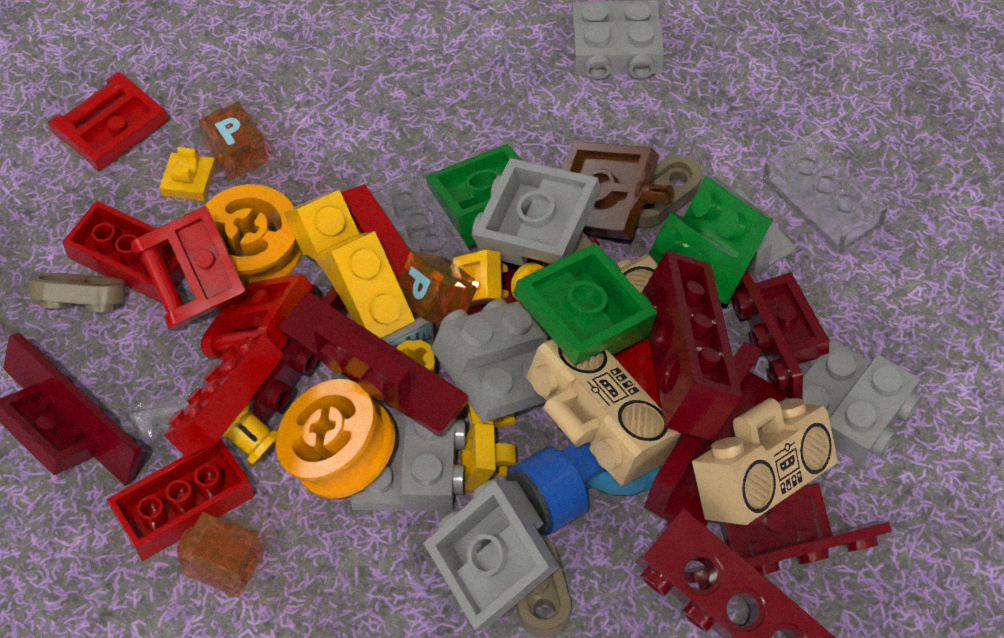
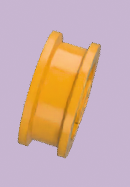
[204,184,302,284]
[275,379,395,499]

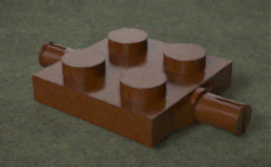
[560,141,674,240]

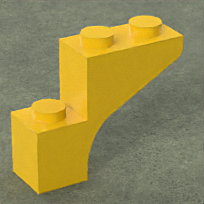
[284,189,415,338]

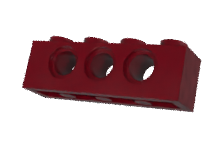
[641,250,742,441]
[635,508,836,638]

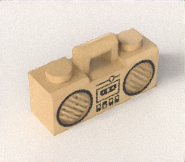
[526,339,681,486]
[692,398,838,525]

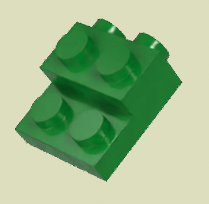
[425,144,523,248]
[649,175,773,304]
[513,243,658,365]

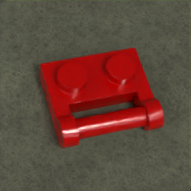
[47,72,168,171]
[130,205,248,331]
[201,273,313,360]

